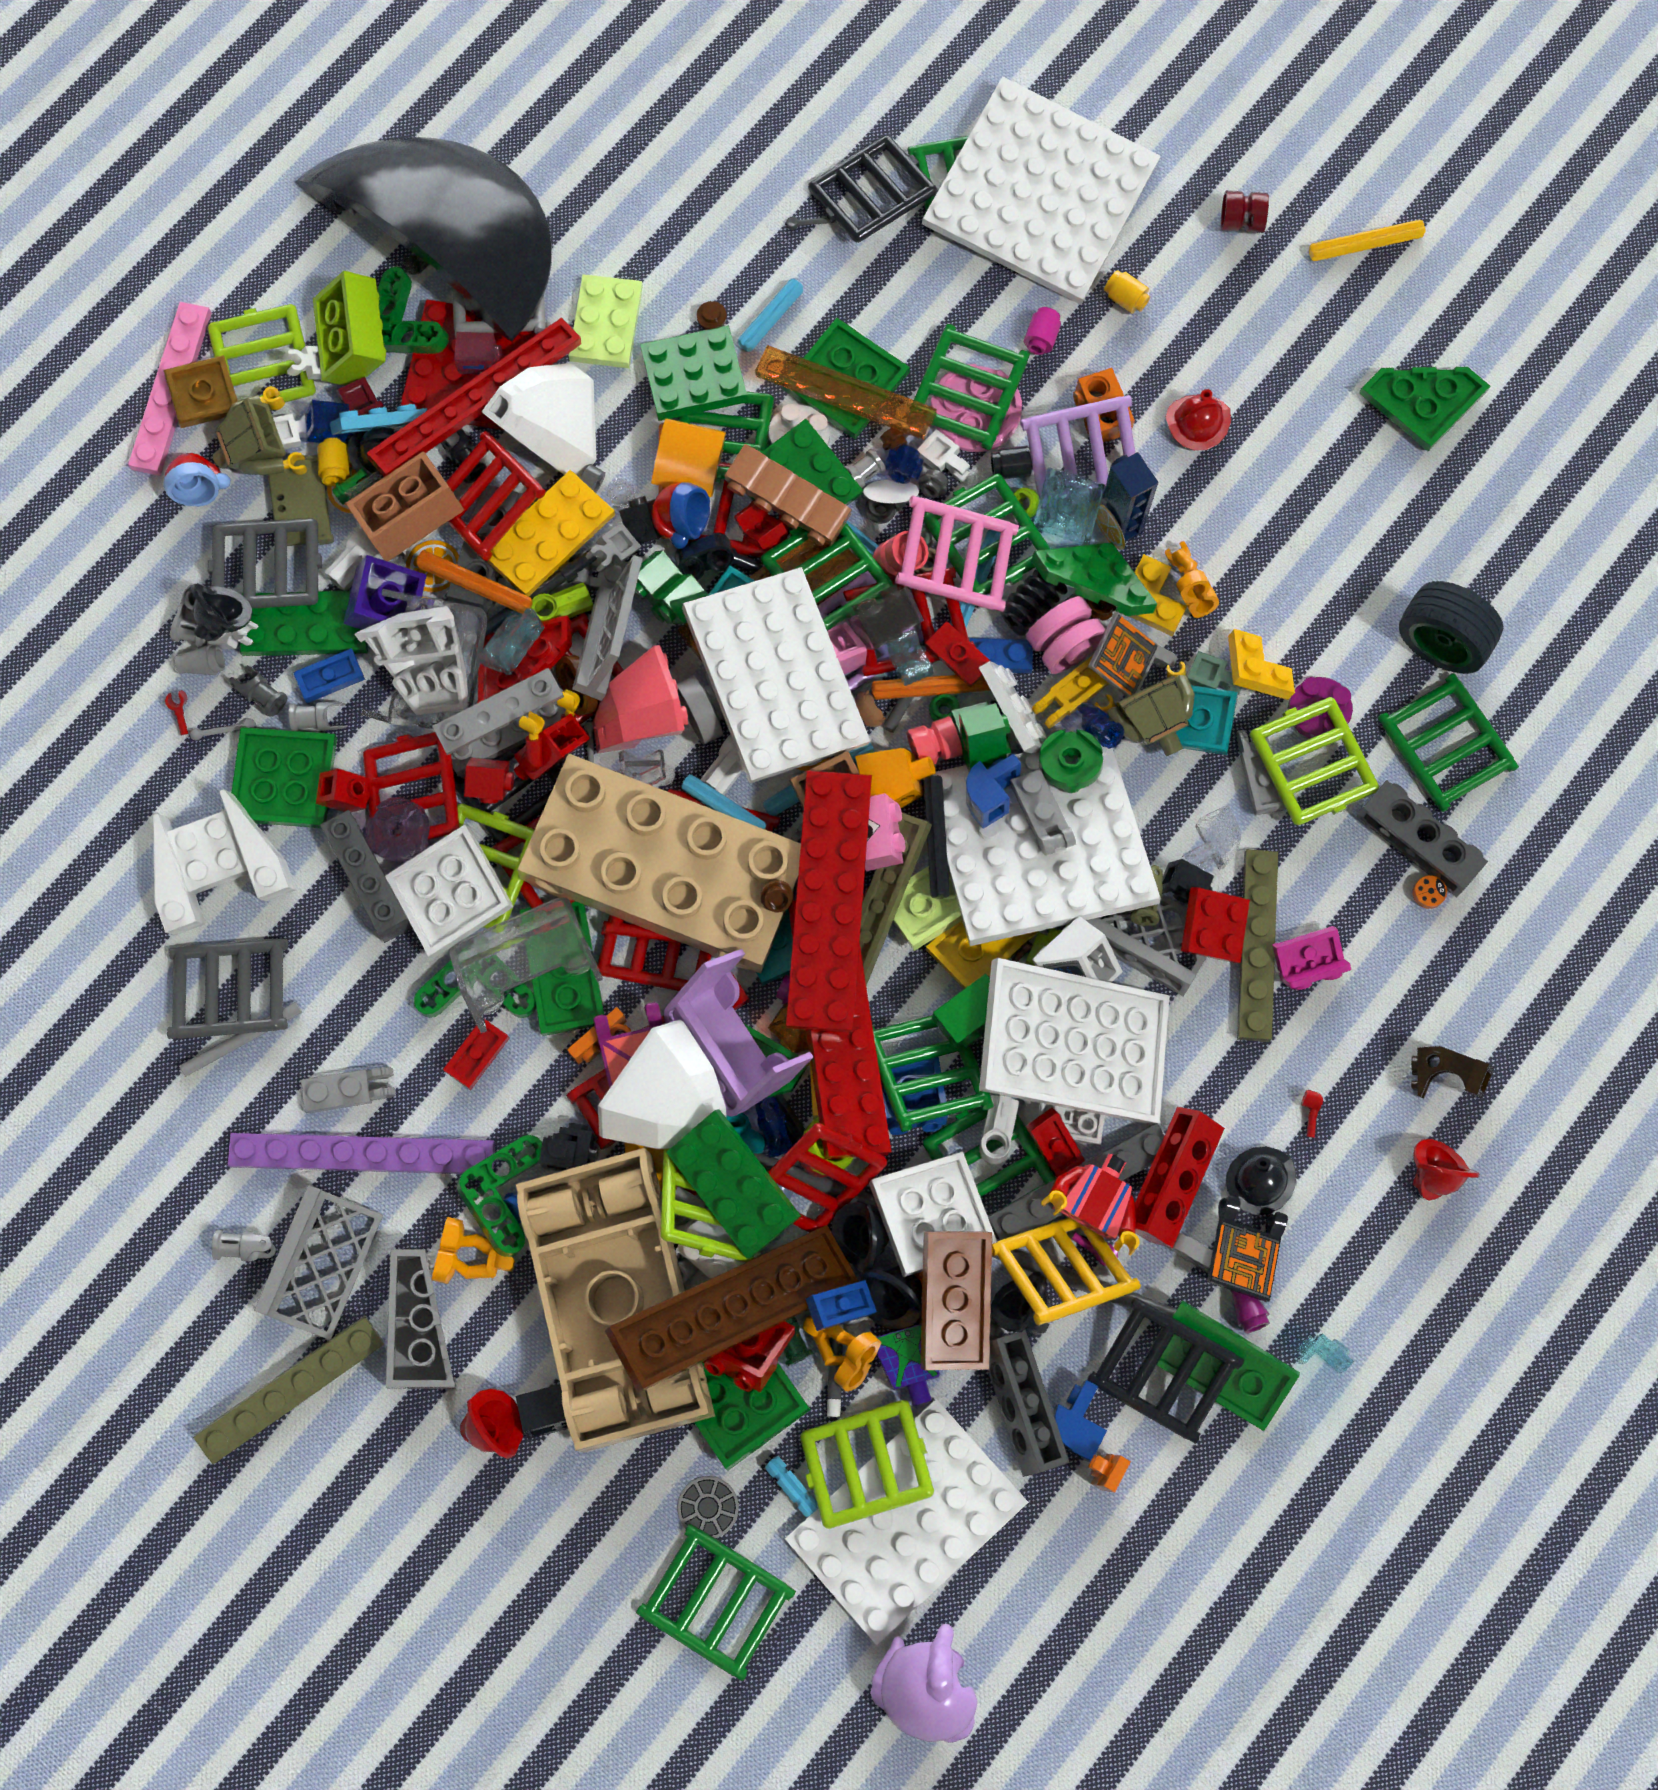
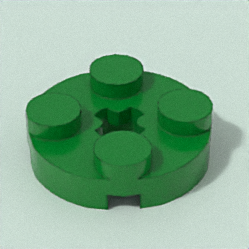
[1039,729,1103,793]

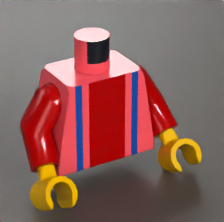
[1041,1154,1140,1256]

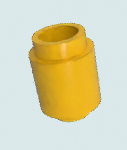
[1104,270,1151,314]
[317,438,349,487]

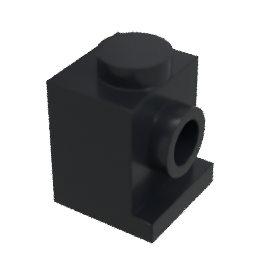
[1162,859,1214,904]
[539,1133,577,1171]

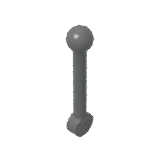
[786,214,847,230]

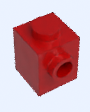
[464,758,514,804]
[316,768,370,812]

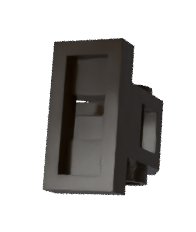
[1411,1046,1494,1099]

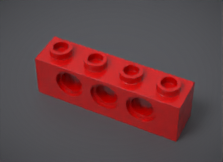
[1135,1106,1225,1248]

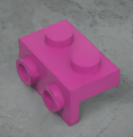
[1272,926,1351,990]

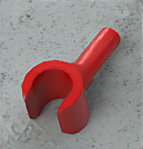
[165,690,188,736]
[1301,1090,1323,1138]

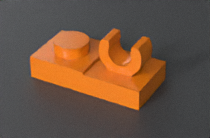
[567,1007,631,1065]
[1088,1454,1131,1493]

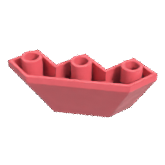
[592,645,688,754]

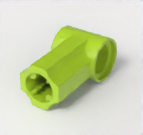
[530,582,593,623]

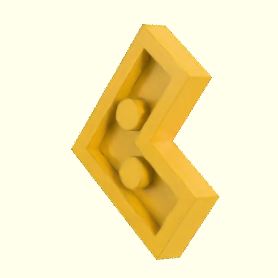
[1129,554,1187,637]
[1228,629,1295,700]

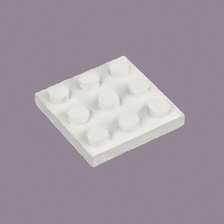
[385,824,514,959]
[869,1152,997,1277]

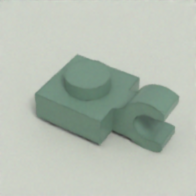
[1187,651,1242,695]

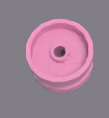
[1026,596,1106,674]

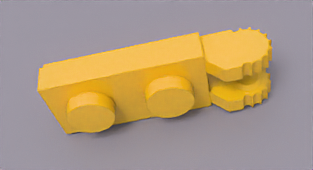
[1032,654,1110,729]

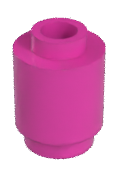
[1024,307,1061,355]

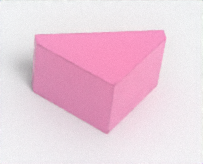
[827,622,867,674]

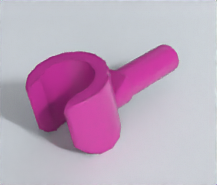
[1072,1233,1118,1266]

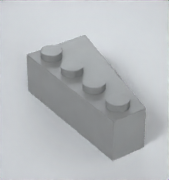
[386,1249,456,1389]

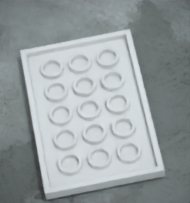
[682,567,870,783]
[979,958,1170,1125]
[785,1399,1029,1645]

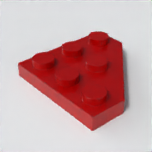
[477,615,572,703]

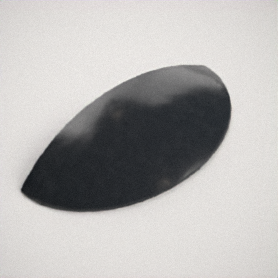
[295,137,552,342]

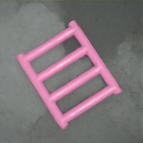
[895,496,1019,612]

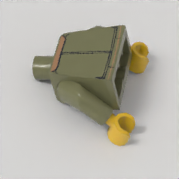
[213,386,307,475]
[1095,661,1195,756]

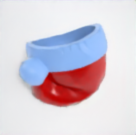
[163,453,231,507]

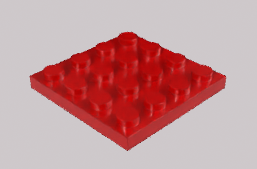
[400,299,536,431]

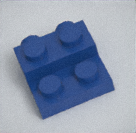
[881,1057,948,1135]

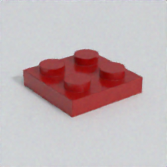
[1181,887,1250,963]

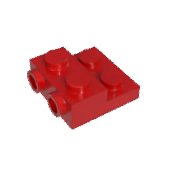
[703,1322,795,1392]

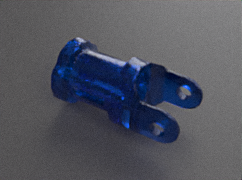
[1077,702,1124,749]
[755,1097,795,1158]

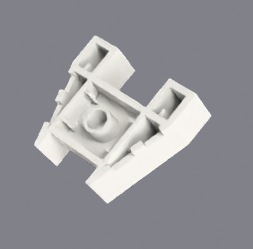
[153,789,296,935]

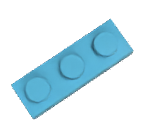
[330,404,427,435]

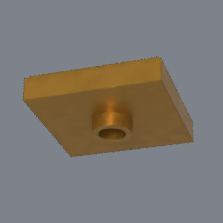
[164,355,238,428]

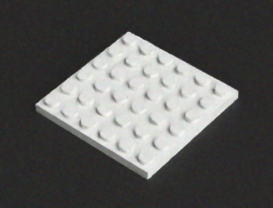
[922,76,1160,305]
[936,734,1161,946]

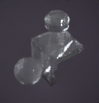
[613,749,675,786]

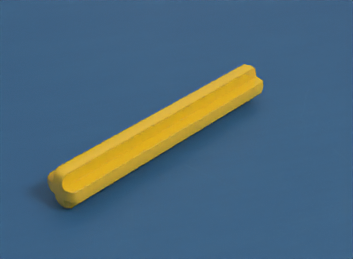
[1309,220,1426,261]

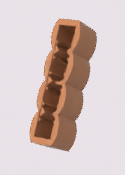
[725,444,852,546]

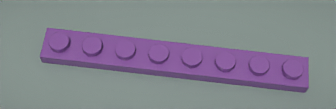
[228,1133,495,1174]

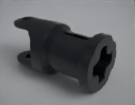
[441,428,487,483]

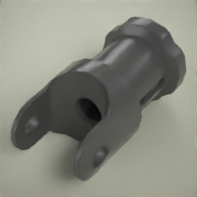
[229,665,288,717]

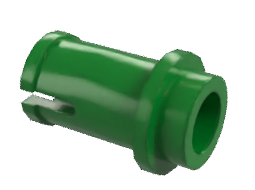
[332,468,374,505]

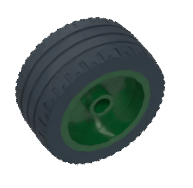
[1399,581,1504,674]

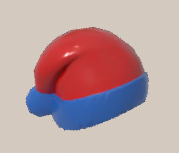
[651,482,710,549]

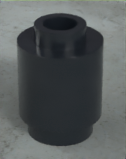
[991,445,1033,479]

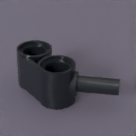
[674,533,763,581]

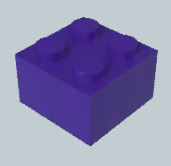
[343,555,427,630]

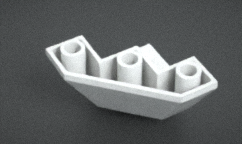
[482,363,596,478]
[598,1020,726,1149]

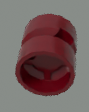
[1221,190,1269,233]

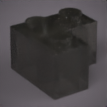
[846,584,924,650]

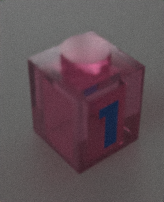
[454,332,502,375]

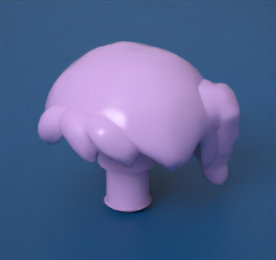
[870,1624,978,1743]

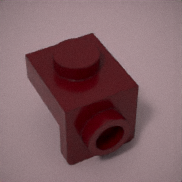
[337,377,384,416]

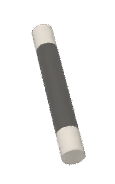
[827,1324,843,1417]

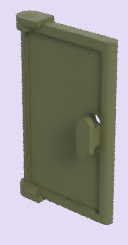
[268,455,334,546]

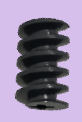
[1000,569,1068,636]

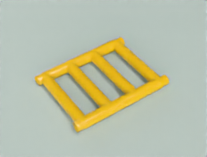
[992,1217,1141,1326]

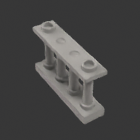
[432,668,566,776]

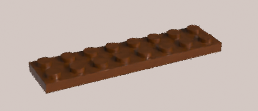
[605,1225,859,1393]

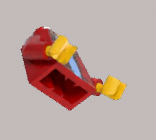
[514,689,590,780]

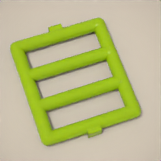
[208,304,316,410]
[1250,697,1379,825]
[444,804,535,933]
[660,1148,754,1262]
[800,1400,934,1529]

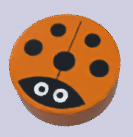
[1412,875,1447,909]

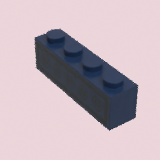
[1101,452,1159,543]

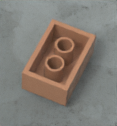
[346,451,464,561]

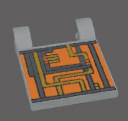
[1088,612,1177,697]

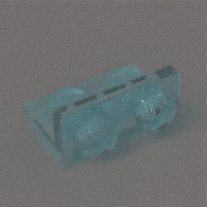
[477,608,545,675]

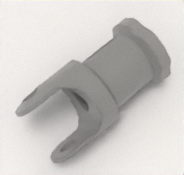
[845,449,886,488]
[289,702,348,731]
[212,1230,276,1262]

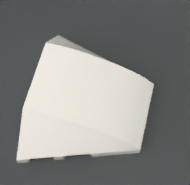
[355,606,468,715]

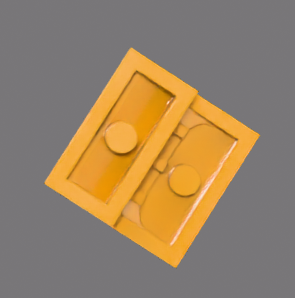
[651,418,726,497]

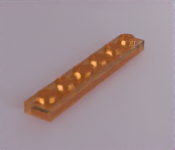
[755,345,937,440]

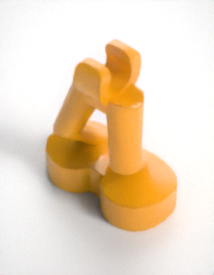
[1165,541,1219,618]
[432,1217,515,1284]
[803,1316,881,1392]

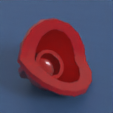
[1165,389,1231,451]
[1413,1139,1480,1201]
[460,1388,523,1459]

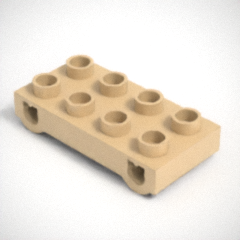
[517,753,801,974]
[515,1148,715,1453]

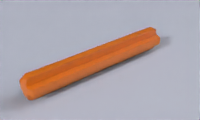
[416,550,533,615]
[871,675,991,700]

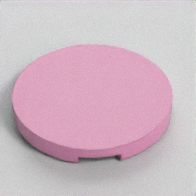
[930,364,1022,452]

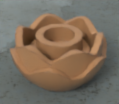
[855,690,886,727]

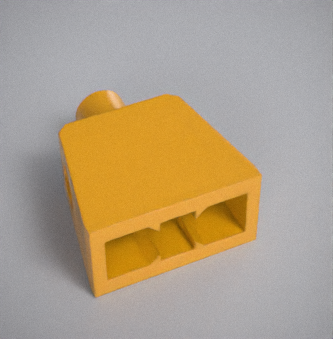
[855,748,936,808]

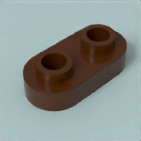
[556,655,599,715]

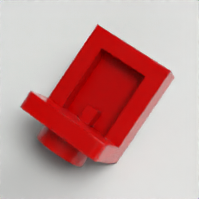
[734,501,787,550]

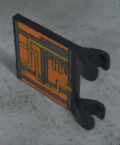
[1207,1195,1288,1302]

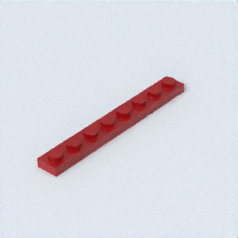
[367,317,582,477]

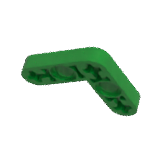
[377,267,449,354]
[414,941,536,1018]
[457,1135,542,1257]

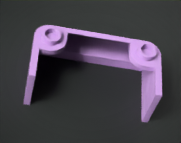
[664,949,813,1116]

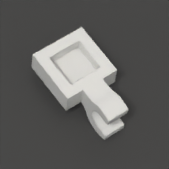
[916,429,970,482]

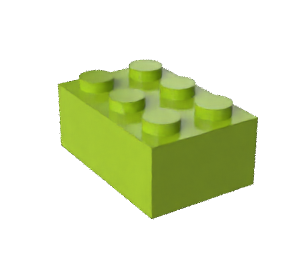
[312,271,386,386]

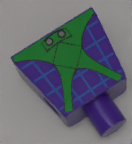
[876,1324,940,1406]

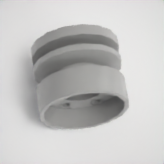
[677,670,725,745]

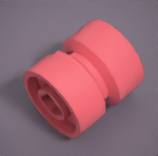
[873,531,929,580]
[906,716,962,764]

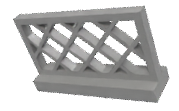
[572,555,643,701]
[1086,894,1206,997]
[254,1185,383,1340]

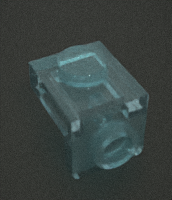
[886,629,934,686]
[1295,1333,1354,1373]

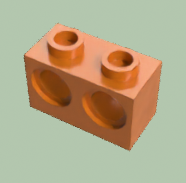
[1073,367,1135,443]

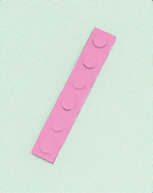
[128,302,212,476]

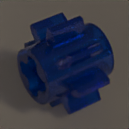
[885,445,924,484]

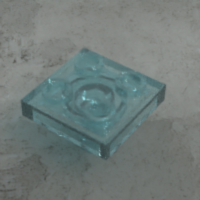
[1034,467,1105,545]

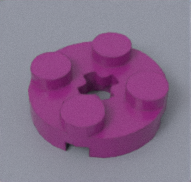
[1288,677,1353,739]

